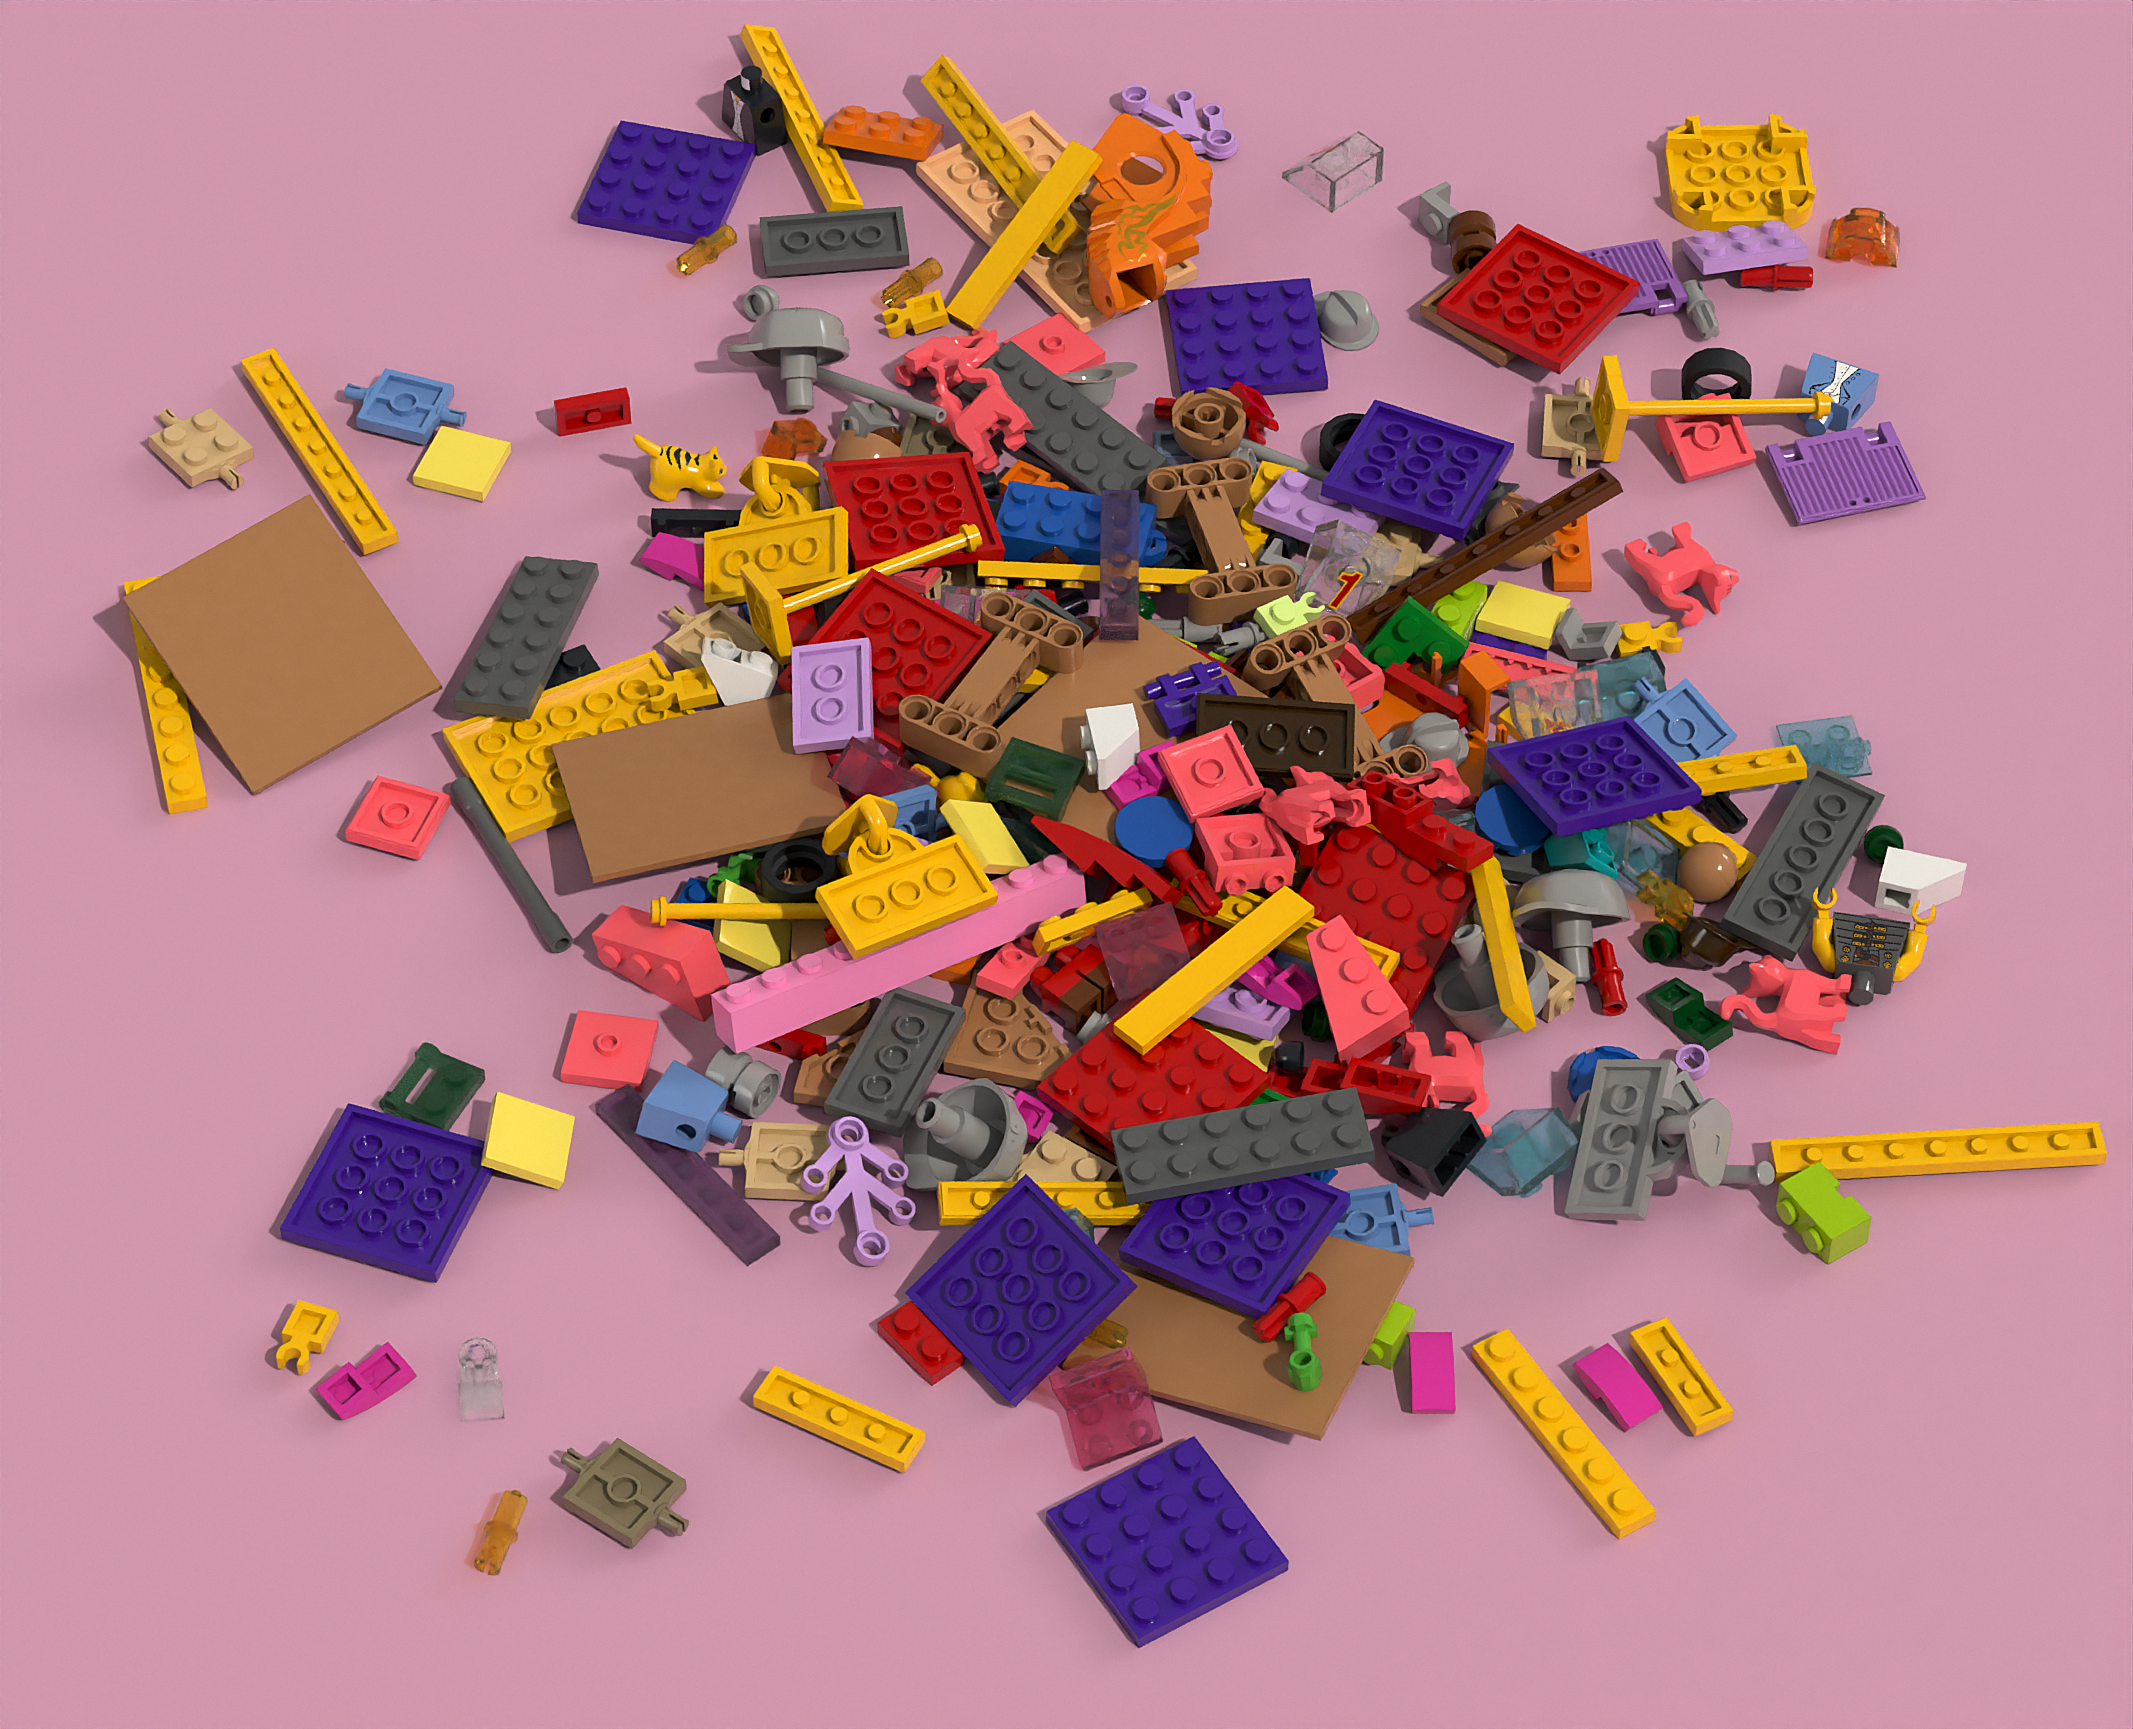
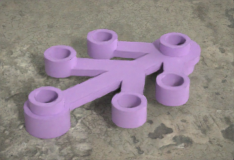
[1122,84,1238,160]
[800,1116,916,1266]

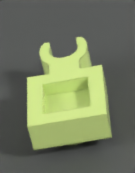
[1253,592,1325,639]

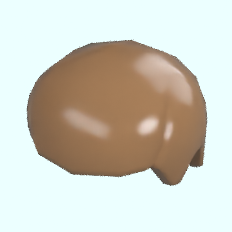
[1677,841,1738,903]

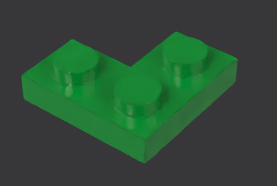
[1361,596,1469,676]

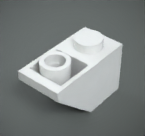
[701,637,778,706]
[1079,703,1140,790]
[1875,846,1967,915]

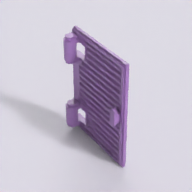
[1578,239,1688,316]
[1765,421,1926,525]

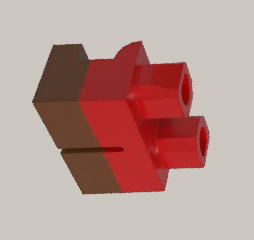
[1030,944,1128,1037]

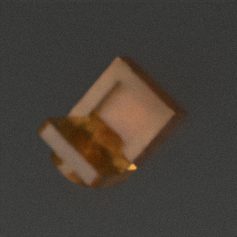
[762,418,828,461]

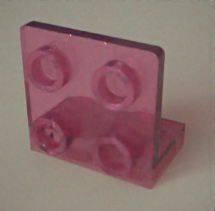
[1094,901,1191,1002]
[1049,1347,1163,1471]

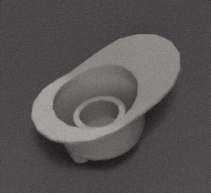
[1314,290,1379,351]
[1056,362,1137,409]
[1379,712,1469,773]

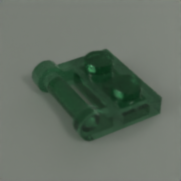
[984,737,1086,822]
[379,1042,486,1131]

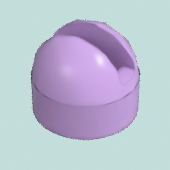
[1676,1044,1710,1080]

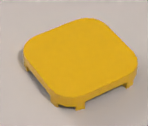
[1664,114,1816,232]

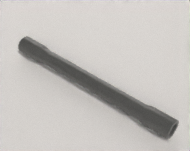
[450,777,573,953]

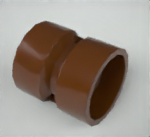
[1449,210,1497,274]

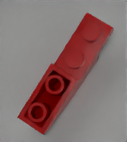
[1346,770,1494,873]

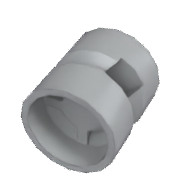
[704,1045,781,1118]

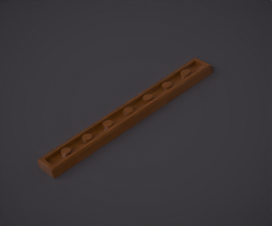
[1346,467,1624,645]

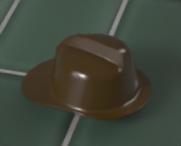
[1679,912,1757,968]

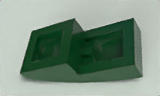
[1646,977,1733,1052]

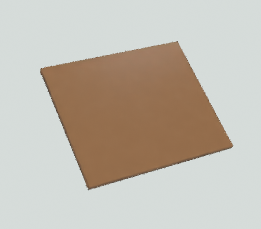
[123,494,442,795]
[977,608,1269,847]
[551,693,847,883]
[1062,1236,1415,1441]

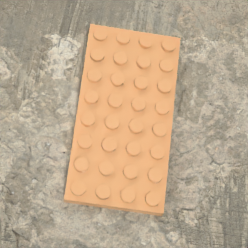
[916,109,1198,333]

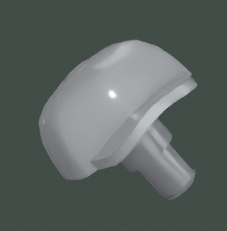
[727,307,851,413]
[1512,869,1630,984]
[1434,924,1550,1041]
[903,1078,1028,1192]

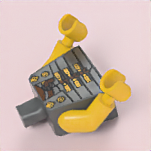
[1810,887,1936,1005]

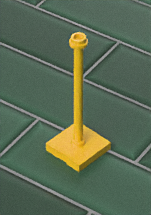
[1590,355,1831,462]
[739,524,982,666]
[650,896,828,926]

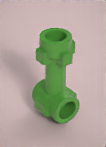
[707,851,763,898]
[1284,1313,1322,1391]

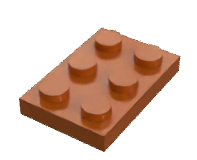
[823,105,944,161]

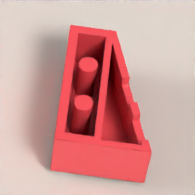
[591,904,731,1022]
[1306,915,1410,1066]

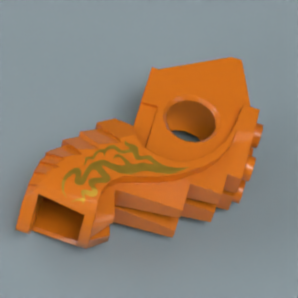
[1081,112,1213,319]

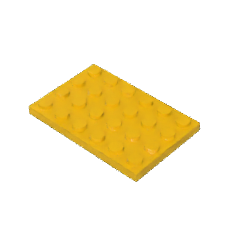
[442,650,696,843]

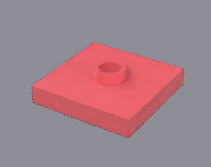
[1003,312,1105,374]
[1157,725,1264,823]
[345,775,451,860]
[560,1010,659,1093]

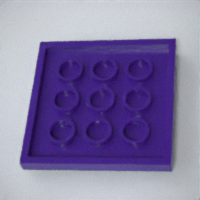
[577,120,756,249]
[1166,278,1328,396]
[1321,400,1515,541]
[1487,716,1702,837]
[280,1103,495,1283]
[905,1174,1138,1407]
[1118,1174,1351,1319]
[1046,1436,1289,1648]

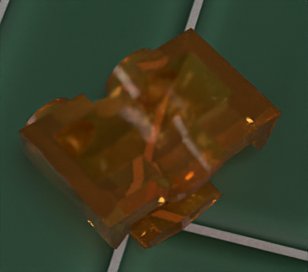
[1825,208,1900,268]

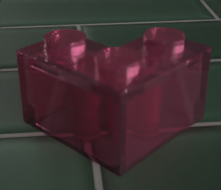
[827,736,939,798]

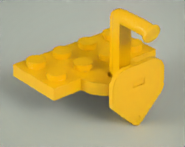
[704,456,848,608]
[815,794,999,960]

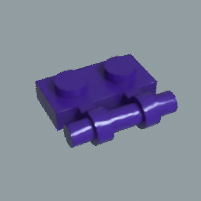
[1143,661,1238,739]

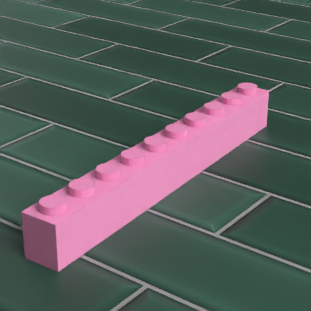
[711,852,1086,1054]

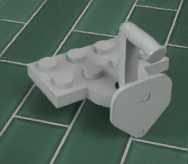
[1564,1059,1775,1221]

